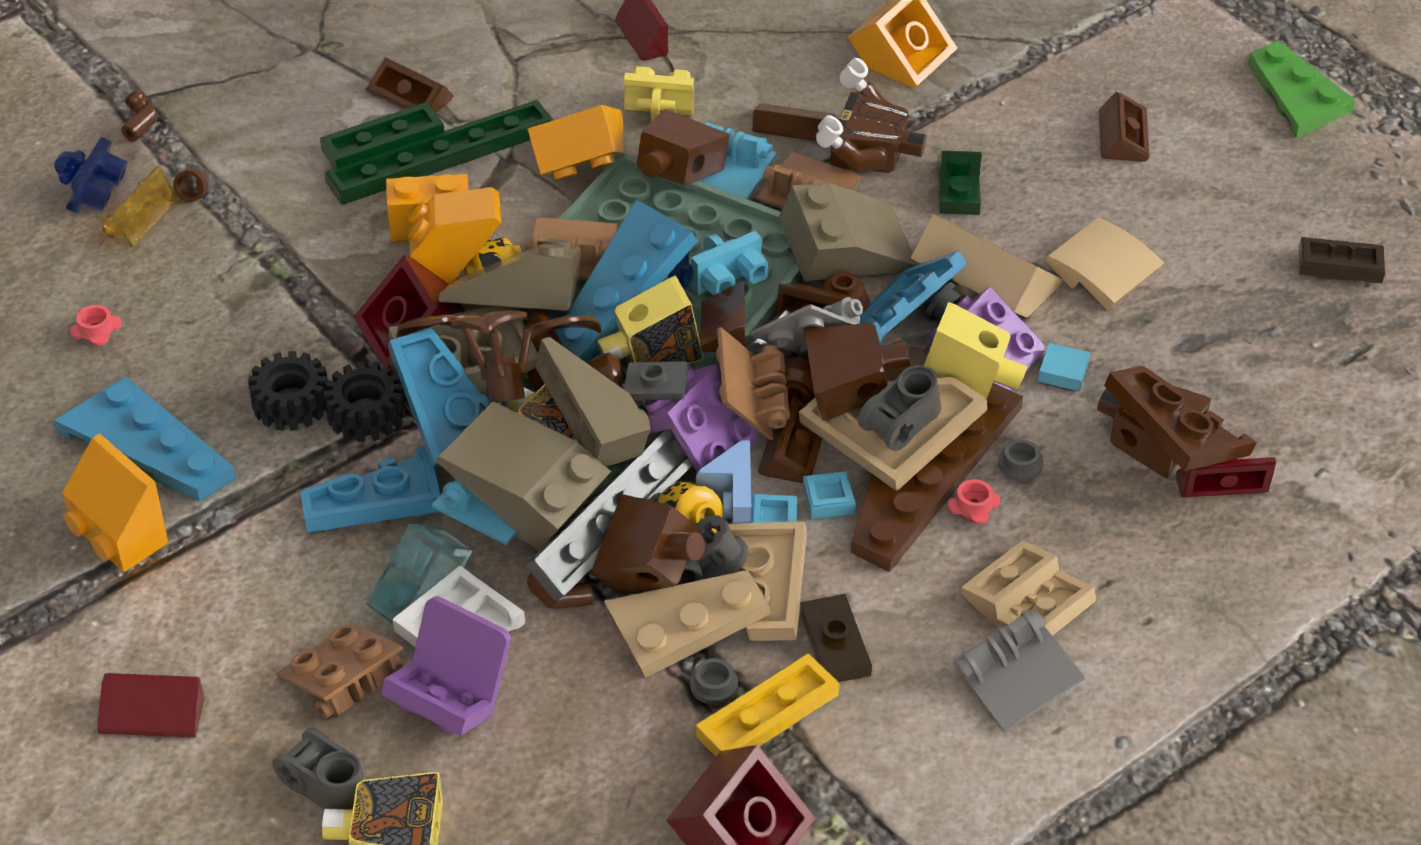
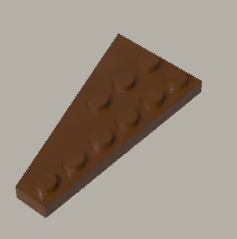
[851,346,1023,572]

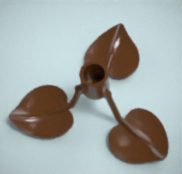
[396,311,602,403]

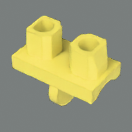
[624,66,694,121]

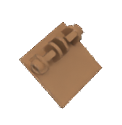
[757,152,863,209]
[525,217,618,281]
[716,327,790,440]
[276,623,403,719]

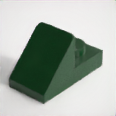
[938,151,982,215]

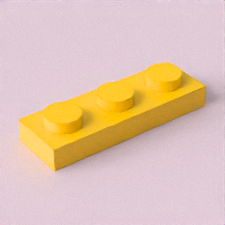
[696,653,840,757]

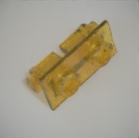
[102,166,178,247]

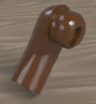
[121,90,157,142]
[527,572,593,609]

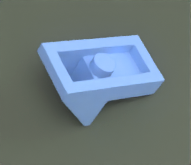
[696,440,751,524]

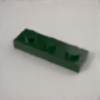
[320,102,444,168]

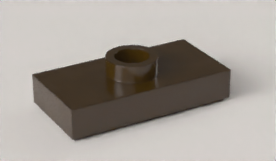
[1298,237,1385,283]
[800,594,872,682]

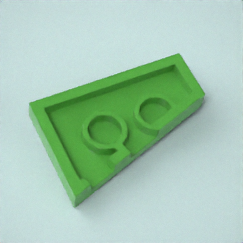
[1248,41,1356,138]

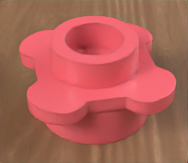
[70,305,122,346]
[948,479,1001,525]

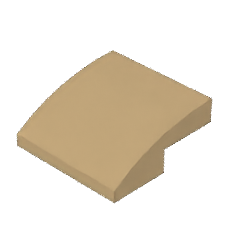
[1045,217,1164,311]
[961,540,1096,636]

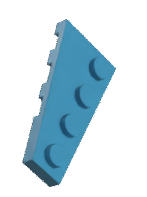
[556,199,698,362]
[860,251,967,342]
[54,376,235,502]

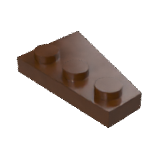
[1104,366,1257,471]

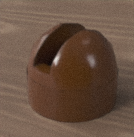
[173,168,208,202]

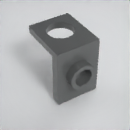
[624,361,689,409]

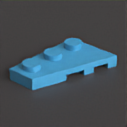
[388,328,491,468]
[300,446,441,533]

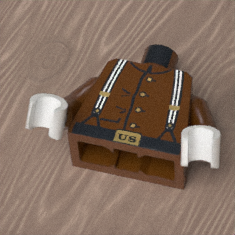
[816,58,927,173]

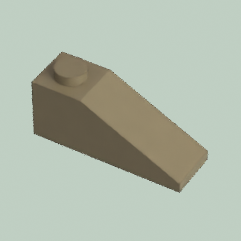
[535,337,651,467]

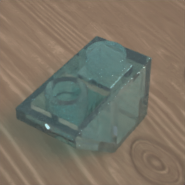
[367,524,473,624]

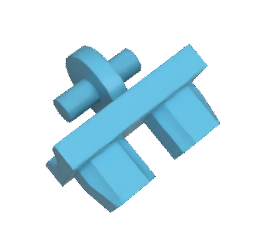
[691,231,768,296]

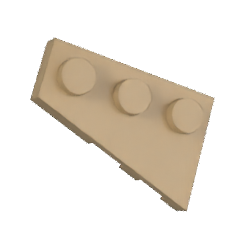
[717,522,807,641]
[604,570,772,679]

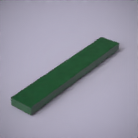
[324,100,553,205]

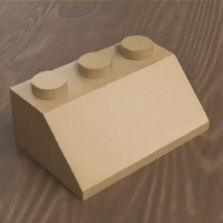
[911,214,1063,318]

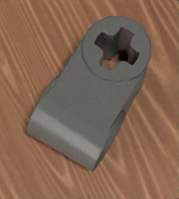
[858,365,942,451]
[675,515,749,586]
[272,727,364,809]

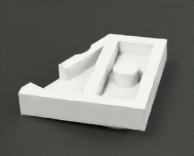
[392,566,525,647]

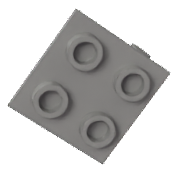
[750,297,863,359]
[953,609,1085,733]

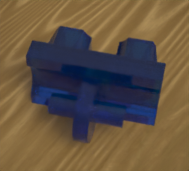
[54,137,128,213]

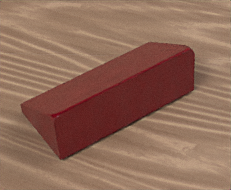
[616,0,668,61]
[1175,457,1276,497]
[97,673,205,738]

